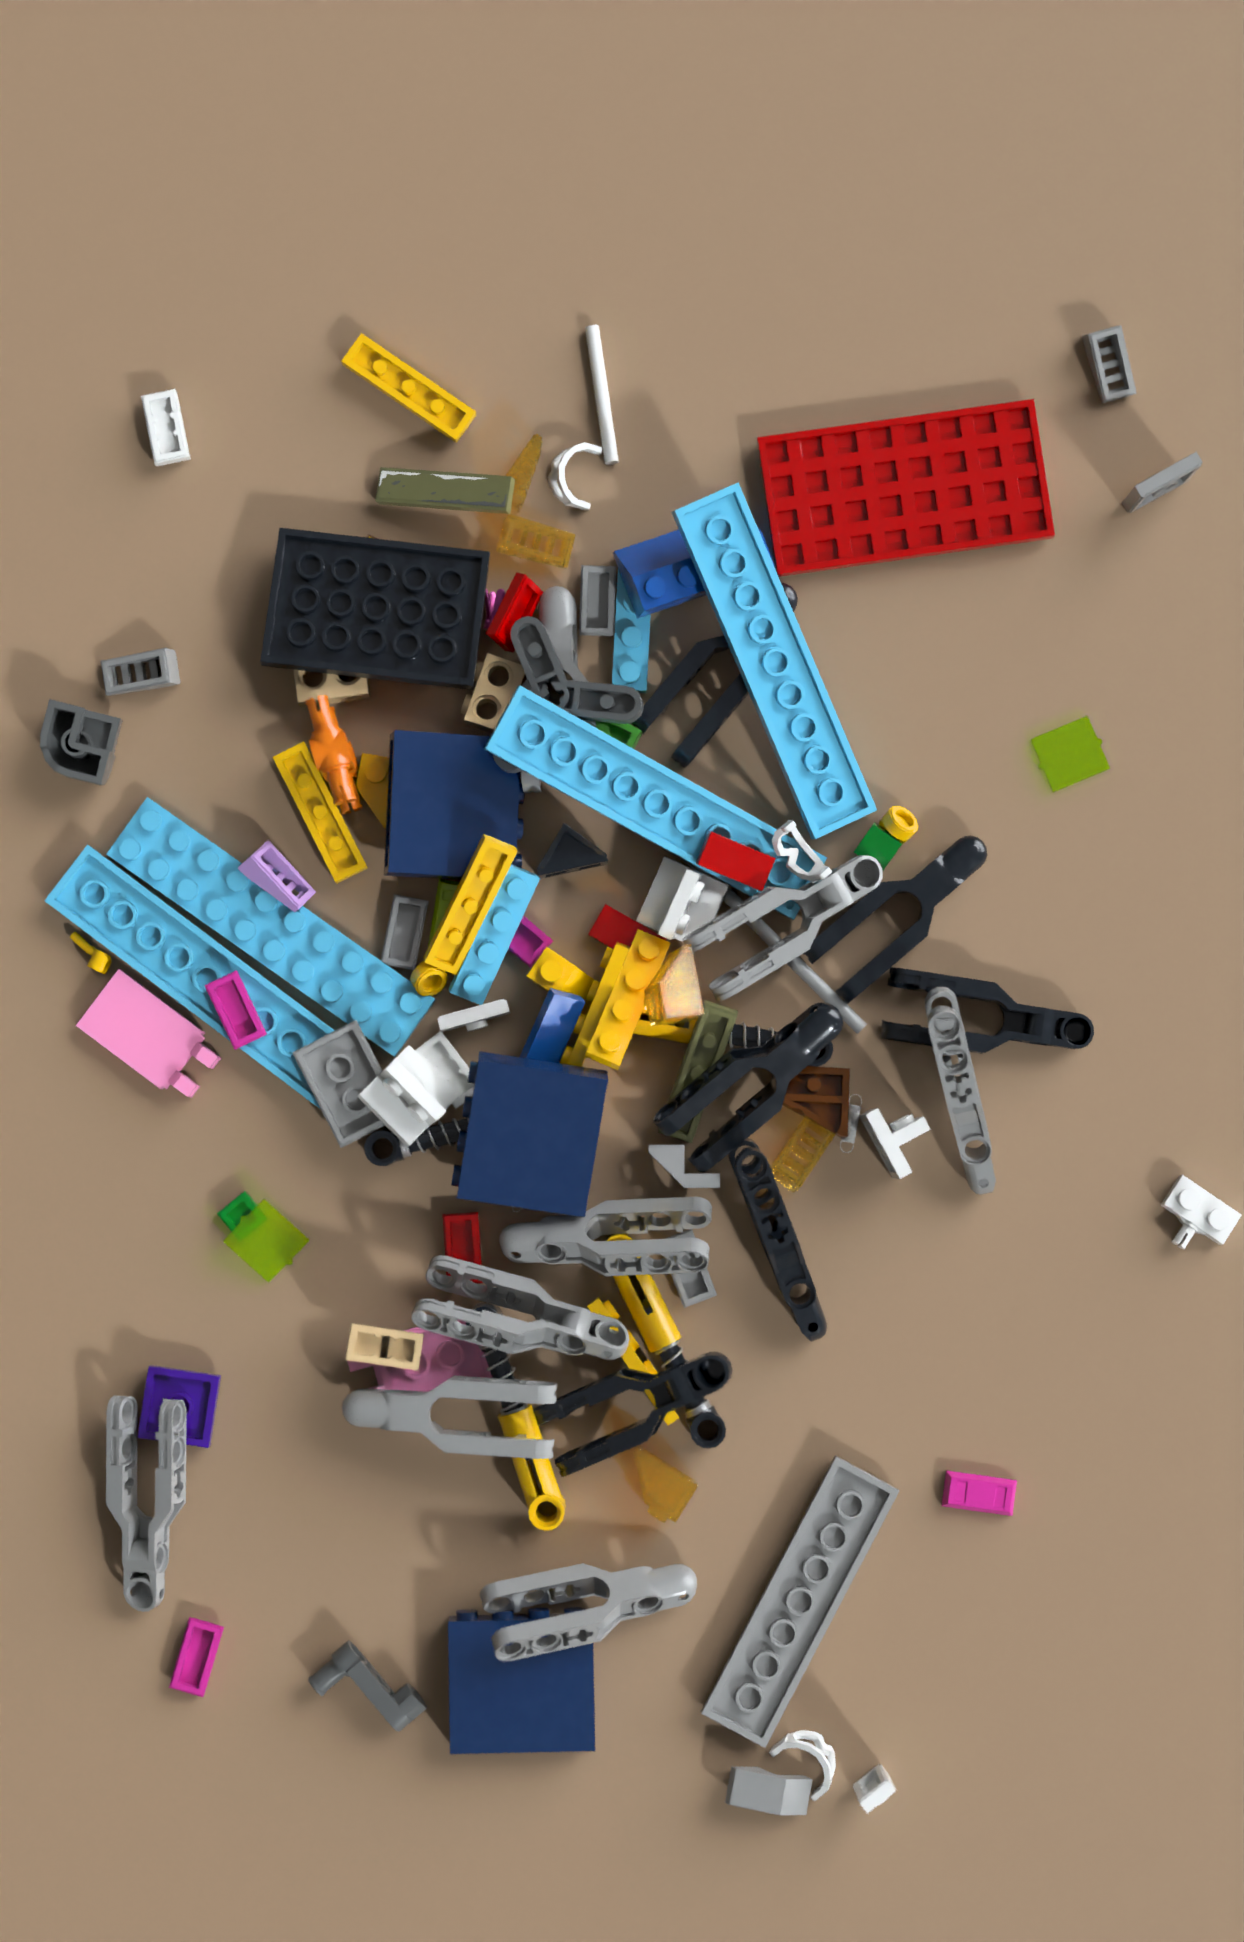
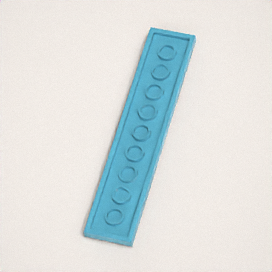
[672,482,877,839]
[484,685,827,920]
[106,797,436,1057]
[44,844,335,1109]

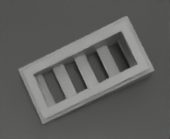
[1082,325,1137,403]
[101,648,180,696]

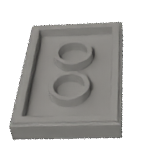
[292,1020,385,1148]

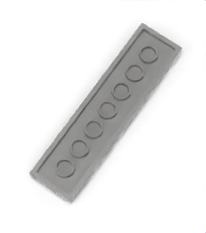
[701,1455,899,1748]

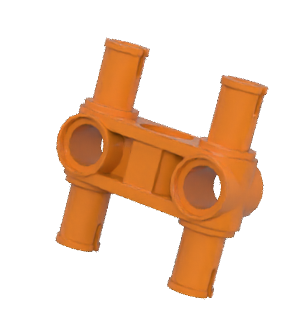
[305,695,363,814]

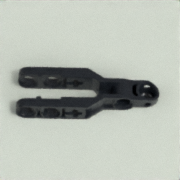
[630,583,798,768]
[803,835,987,1004]
[880,967,1094,1054]
[653,1003,843,1172]
[728,1138,827,1342]
[533,1351,733,1477]

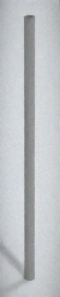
[682,859,867,1034]

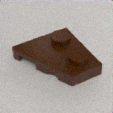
[783,1066,850,1138]

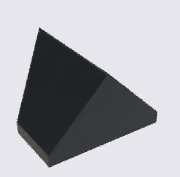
[537,823,608,879]

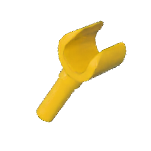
[70,932,112,974]

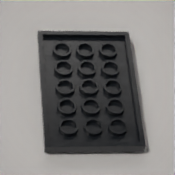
[260,528,490,690]

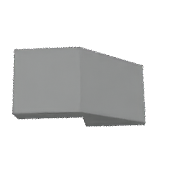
[648,1145,720,1188]
[725,1767,813,1815]

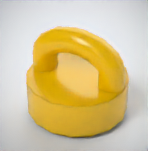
[879,806,918,844]
[410,961,448,996]

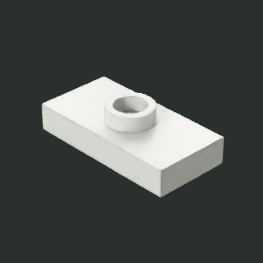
[141,389,191,466]
[437,999,510,1032]
[415,1031,474,1109]
[853,1764,896,1813]

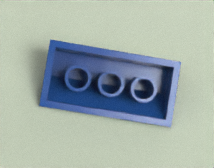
[613,526,775,619]

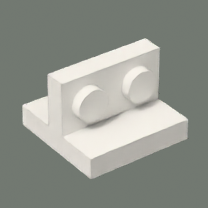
[636,856,730,950]
[357,1045,459,1147]
[859,1108,931,1179]

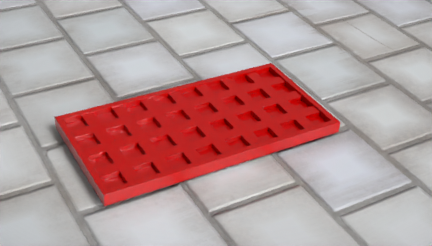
[757,399,1055,577]

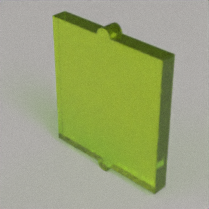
[1030,715,1110,793]
[223,1198,310,1283]

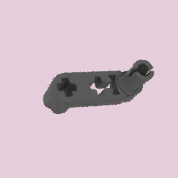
[308,1640,427,1732]

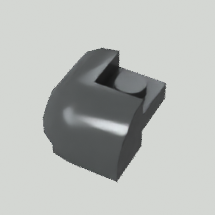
[40,699,123,786]

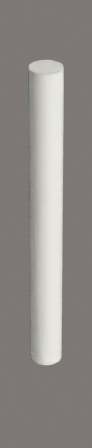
[585,325,619,465]

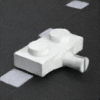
[1161,1175,1242,1250]

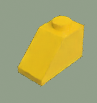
[527,947,594,1015]

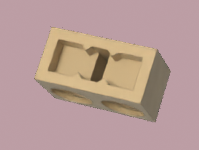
[461,653,527,734]
[294,670,371,708]
[345,1323,424,1370]

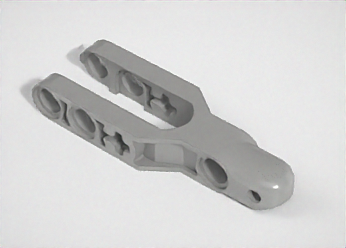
[521,586,596,793]
[682,855,883,1002]
[925,987,996,1195]
[499,1197,712,1276]
[411,1255,629,1360]
[342,1375,557,1459]
[106,1395,187,1612]
[480,1563,697,1661]

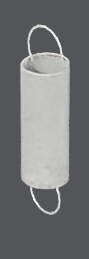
[840,1094,862,1153]

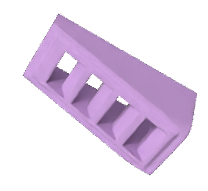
[238,840,316,912]

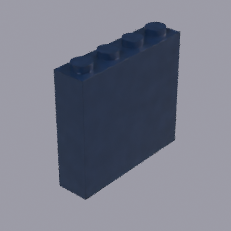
[384,730,525,880]
[451,1051,608,1217]
[448,1607,595,1754]

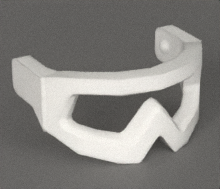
[548,442,603,511]
[772,820,832,882]
[769,1730,836,1801]

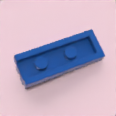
[520,988,585,1063]

